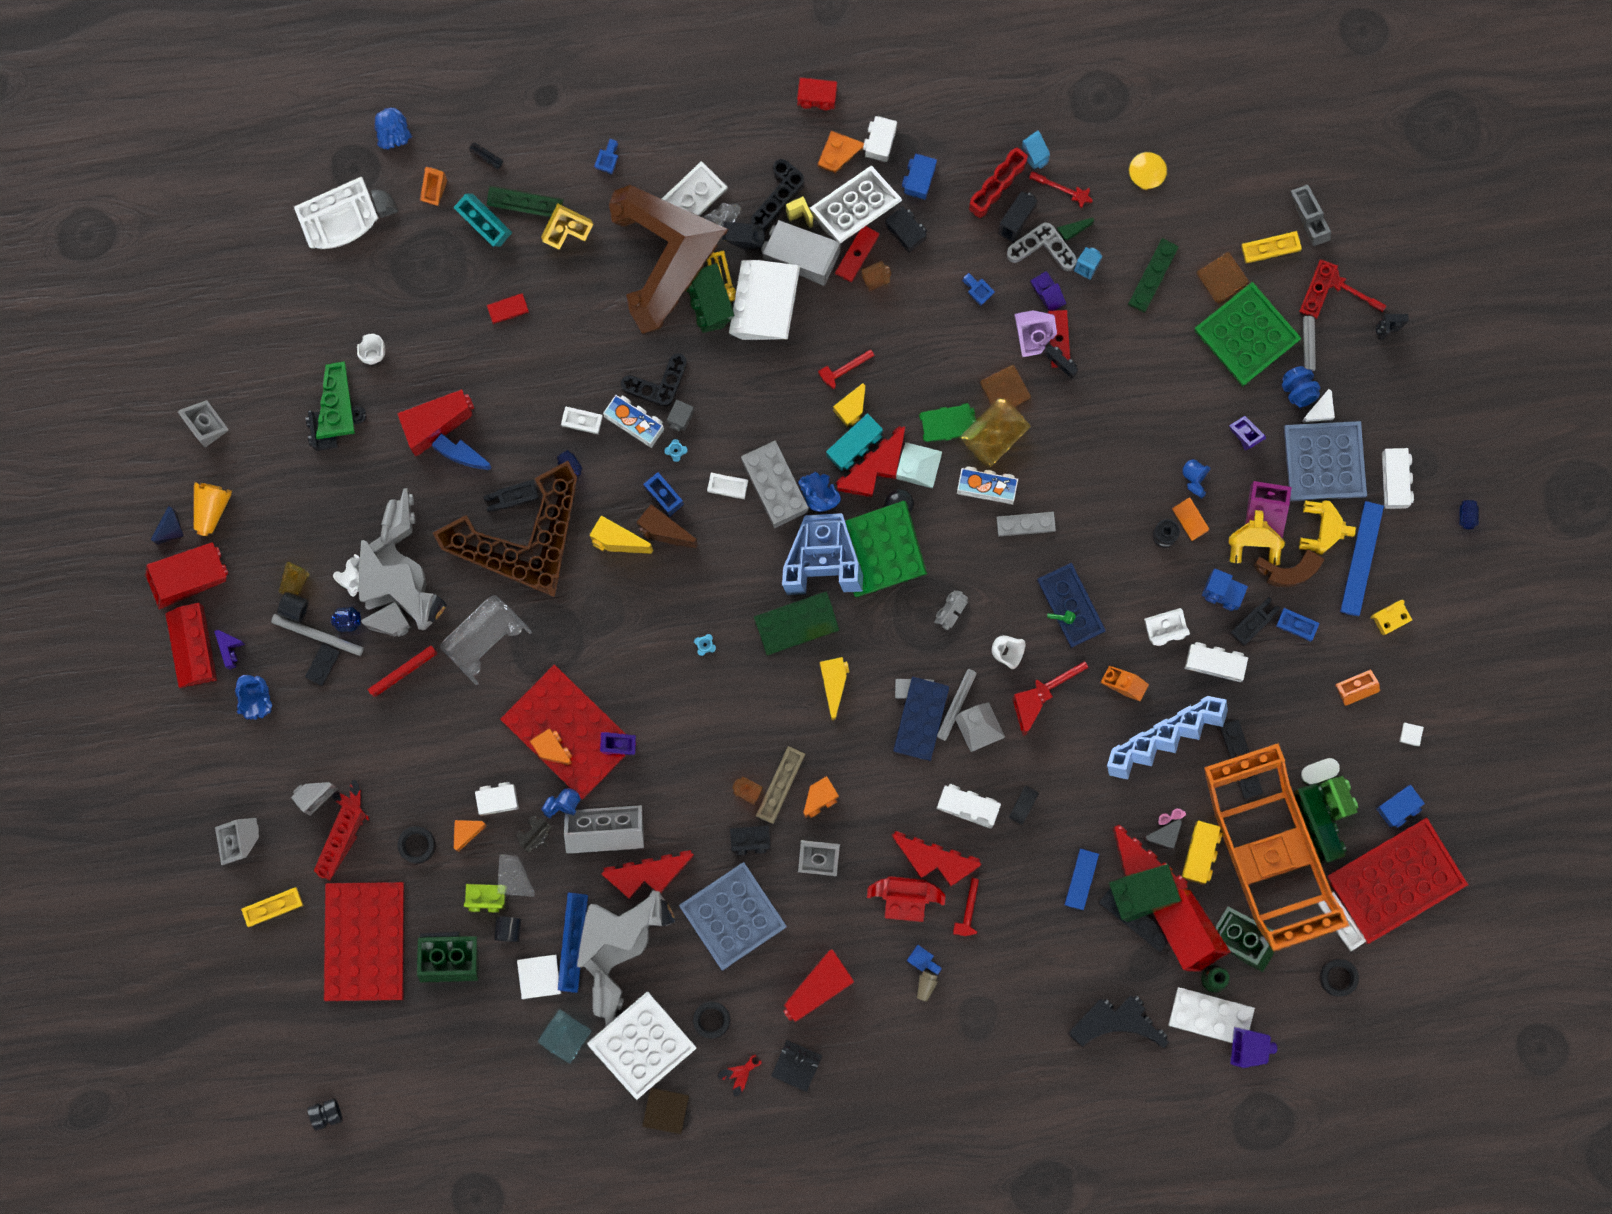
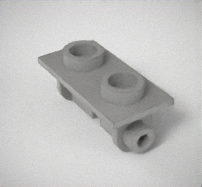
[934,590,968,630]

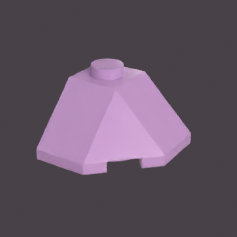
[1014,311,1057,357]

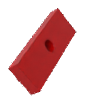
[835,226,880,283]
[1299,259,1338,319]
[1048,310,1070,368]

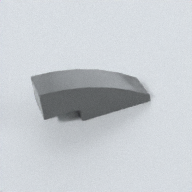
[1291,185,1331,246]

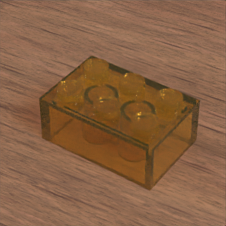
[959,398,1031,466]

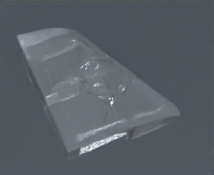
[497,854,535,897]

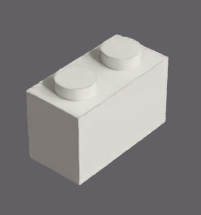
[863,116,897,162]
[475,782,519,816]

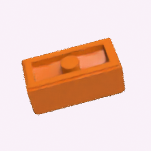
[1172,497,1209,541]
[1336,670,1380,706]

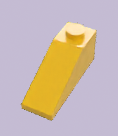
[820,657,849,720]

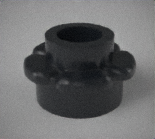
[352,406,366,425]

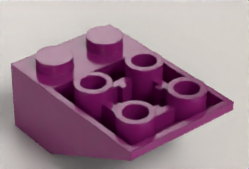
[1245,481,1292,539]

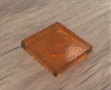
[1197,252,1249,304]
[980,364,1031,415]

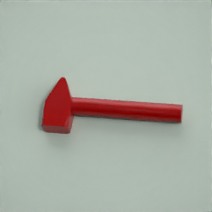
[818,349,874,389]
[1035,661,1089,702]
[953,878,979,936]

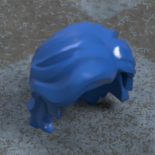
[375,108,412,150]
[798,472,841,512]
[235,675,273,720]

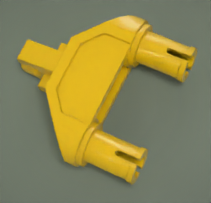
[1299,500,1356,555]
[1229,510,1285,565]

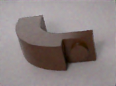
[1253,550,1324,587]

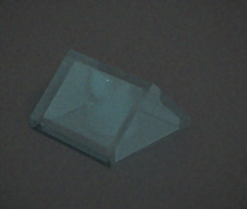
[537,1009,592,1063]

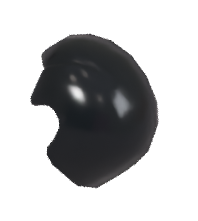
[883,489,914,513]

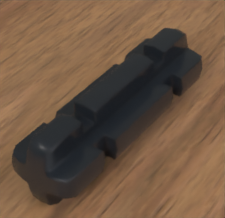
[469,142,503,169]

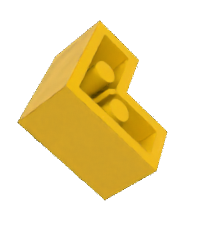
[541,204,593,250]

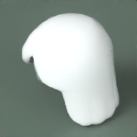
[992,635,1026,669]

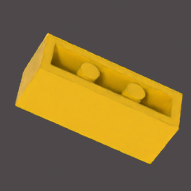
[1182,821,1222,885]

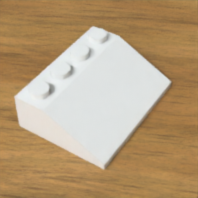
[810,166,902,243]
[729,260,800,340]

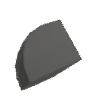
[371,189,398,218]

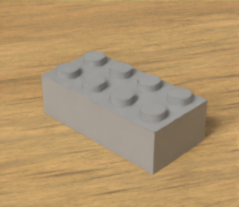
[741,441,809,528]

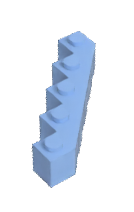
[1107,696,1228,779]

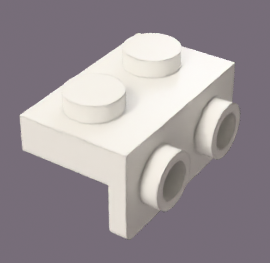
[1144,608,1190,646]

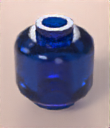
[331,607,361,632]

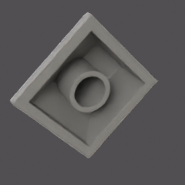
[361,602,411,637]
[954,702,1005,752]
[291,782,338,816]
[215,818,259,865]

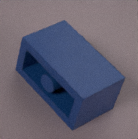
[902,153,937,200]
[643,472,684,517]
[1376,785,1425,828]

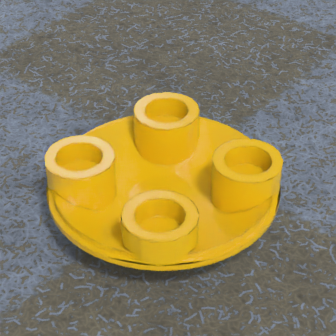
[1129,152,1167,190]

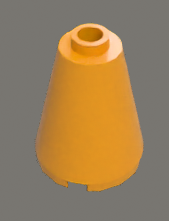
[194,482,232,536]

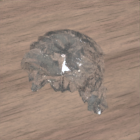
[703,203,741,227]

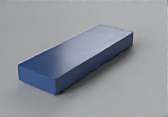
[1064,849,1099,910]

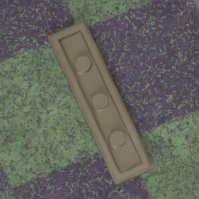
[756,746,806,824]

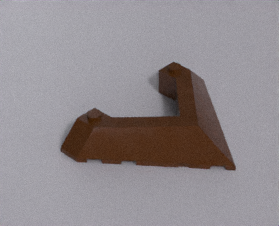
[609,185,729,334]
[433,461,577,597]

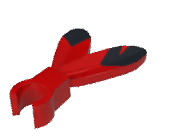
[332,780,369,825]
[718,1055,762,1097]

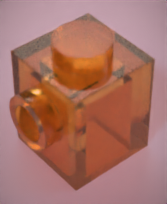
[861,261,892,291]
[732,776,763,806]

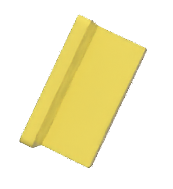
[786,197,813,228]

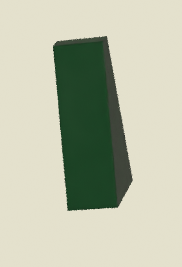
[1056,217,1095,242]

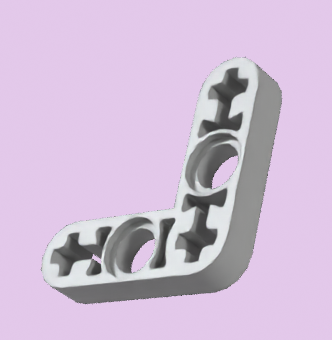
[1007,223,1077,271]

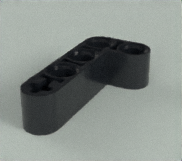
[751,159,804,232]

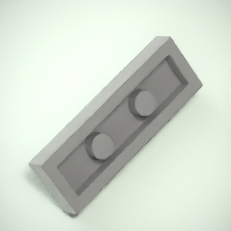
[996,512,1056,537]

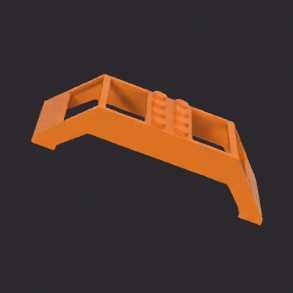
[1204,744,1349,951]

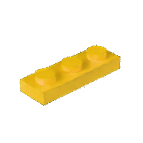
[1241,231,1302,264]
[241,887,304,927]

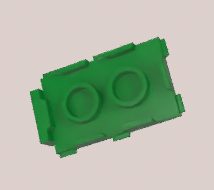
[919,403,978,442]

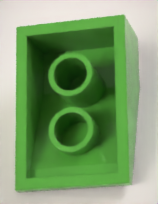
[1319,776,1358,822]

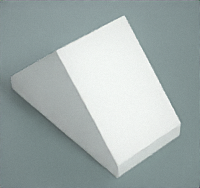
[1302,389,1335,424]

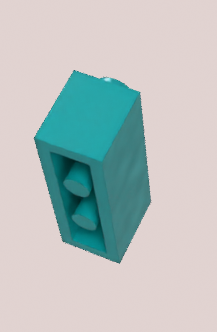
[454,194,513,247]
[826,413,883,472]

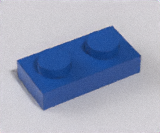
[1276,608,1320,641]

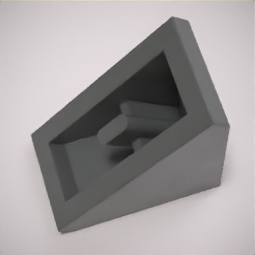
[1144,819,1182,850]

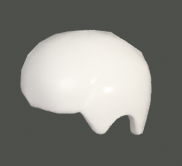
[357,334,385,365]

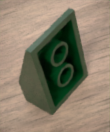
[1109,864,1182,922]
[1215,907,1275,973]

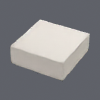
[1399,723,1423,746]

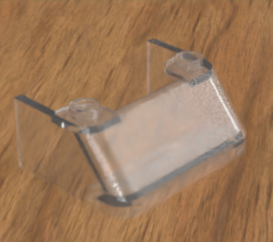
[440,595,532,685]

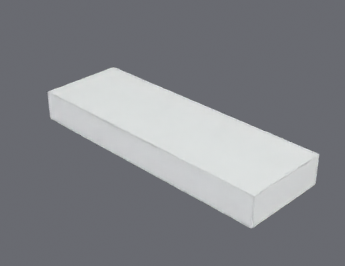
[1317,892,1366,952]

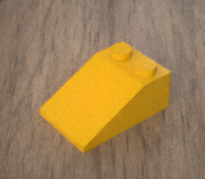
[590,516,653,554]

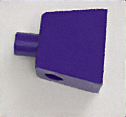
[1231,1027,1277,1068]

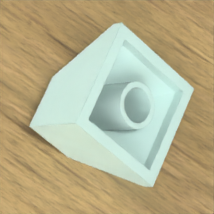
[896,442,942,488]

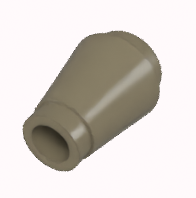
[917,971,938,1001]

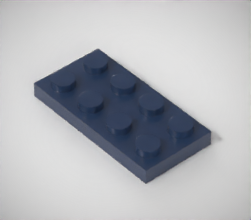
[1037,563,1106,648]
[893,677,949,761]

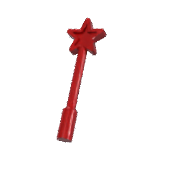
[1029,171,1093,208]
[1330,270,1386,312]

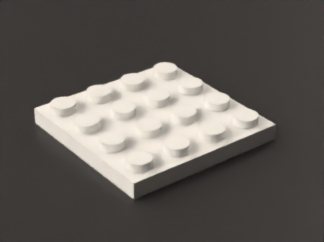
[587,991,696,1100]

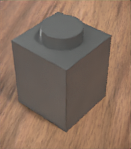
[667,399,694,431]

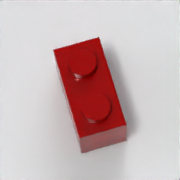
[797,78,837,110]

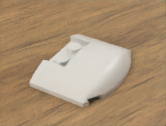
[294,177,378,249]

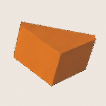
[420,166,447,206]
[454,820,487,852]

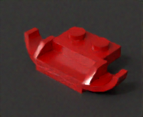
[867,876,946,922]

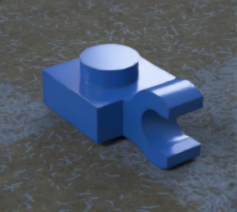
[594,139,618,174]
[962,273,995,306]
[907,945,942,975]

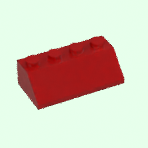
[165,603,217,688]

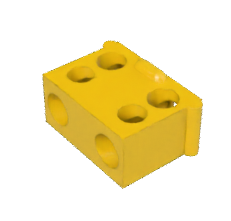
[1371,600,1412,635]

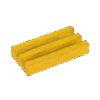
[707,251,732,288]

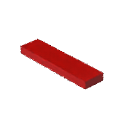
[367,645,437,697]

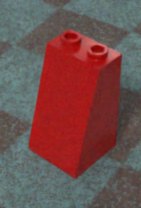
[397,390,474,456]
[145,542,228,609]
[1153,888,1230,972]
[783,949,854,1022]

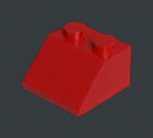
[1012,688,1044,736]

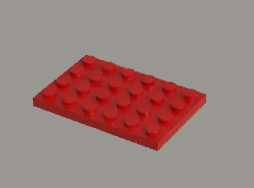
[500,665,637,800]
[1326,818,1468,944]
[324,882,404,1001]

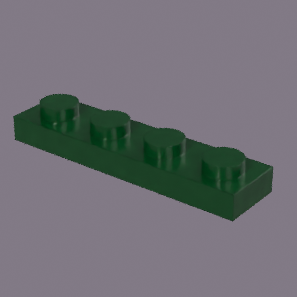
[487,186,564,217]
[1128,238,1179,313]

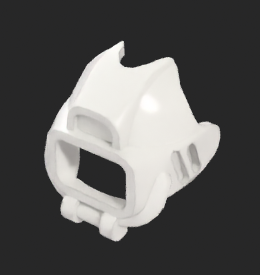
[333,554,360,597]

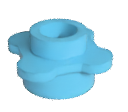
[664,439,687,462]
[694,634,716,656]

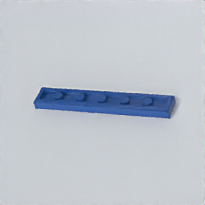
[1340,501,1384,617]

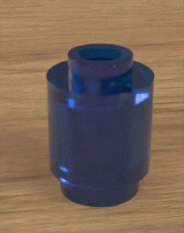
[556,450,583,478]
[1459,500,1479,529]

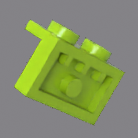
[464,884,506,913]

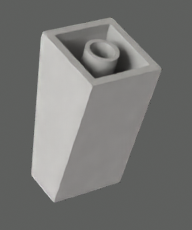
[761,221,840,286]

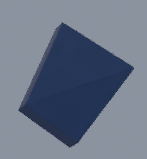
[150,506,184,545]

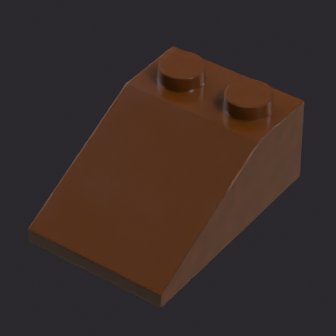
[637,505,698,549]

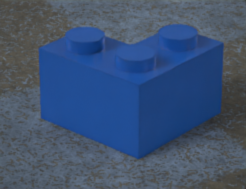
[1201,569,1248,611]

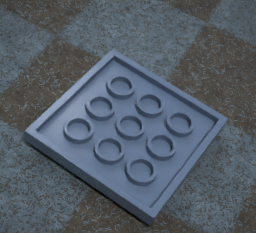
[1284,421,1367,501]
[679,862,787,971]

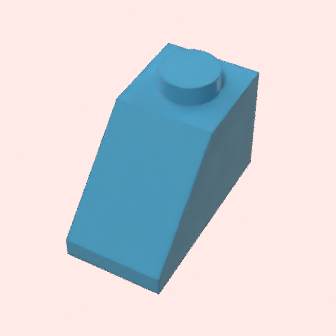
[1021,131,1050,170]
[1074,247,1103,280]

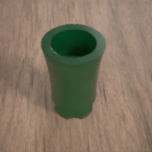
[1201,965,1230,993]

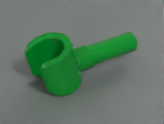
[1047,611,1076,624]

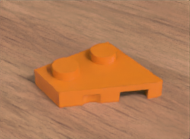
[818,131,864,173]

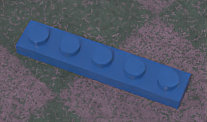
[557,893,588,993]

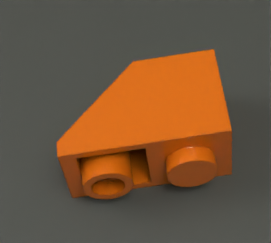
[1100,666,1149,701]
[530,728,572,765]
[804,776,839,818]

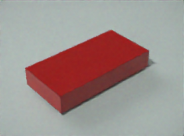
[487,293,529,324]

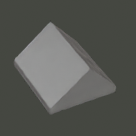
[178,400,229,448]
[798,840,840,876]

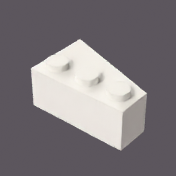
[937,784,1001,829]

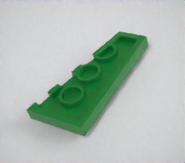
[316,362,355,439]

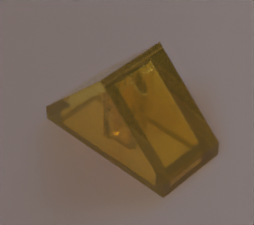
[279,562,309,596]

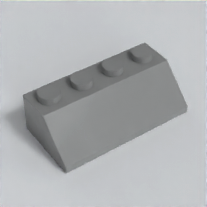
[564,805,644,853]

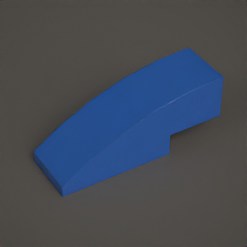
[432,433,492,470]

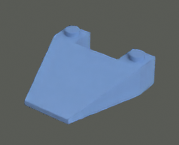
[782,513,863,595]

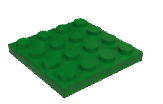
[1194,282,1302,387]
[845,501,927,597]

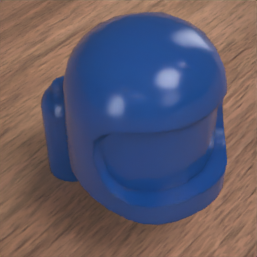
[1182,459,1211,499]
[541,788,580,818]

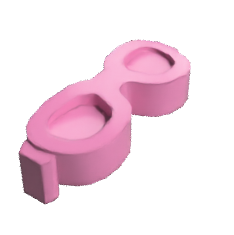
[1158,809,1186,825]

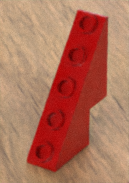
[835,426,905,498]
[314,802,367,881]
[1113,824,1188,889]
[891,831,981,887]
[601,850,694,899]

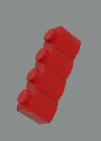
[969,147,1028,218]

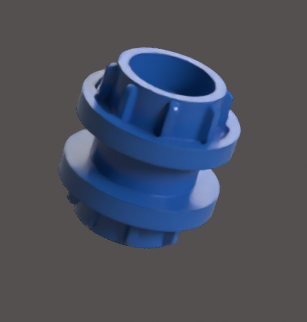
[1282,366,1320,407]

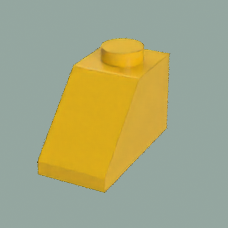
[833,383,865,428]

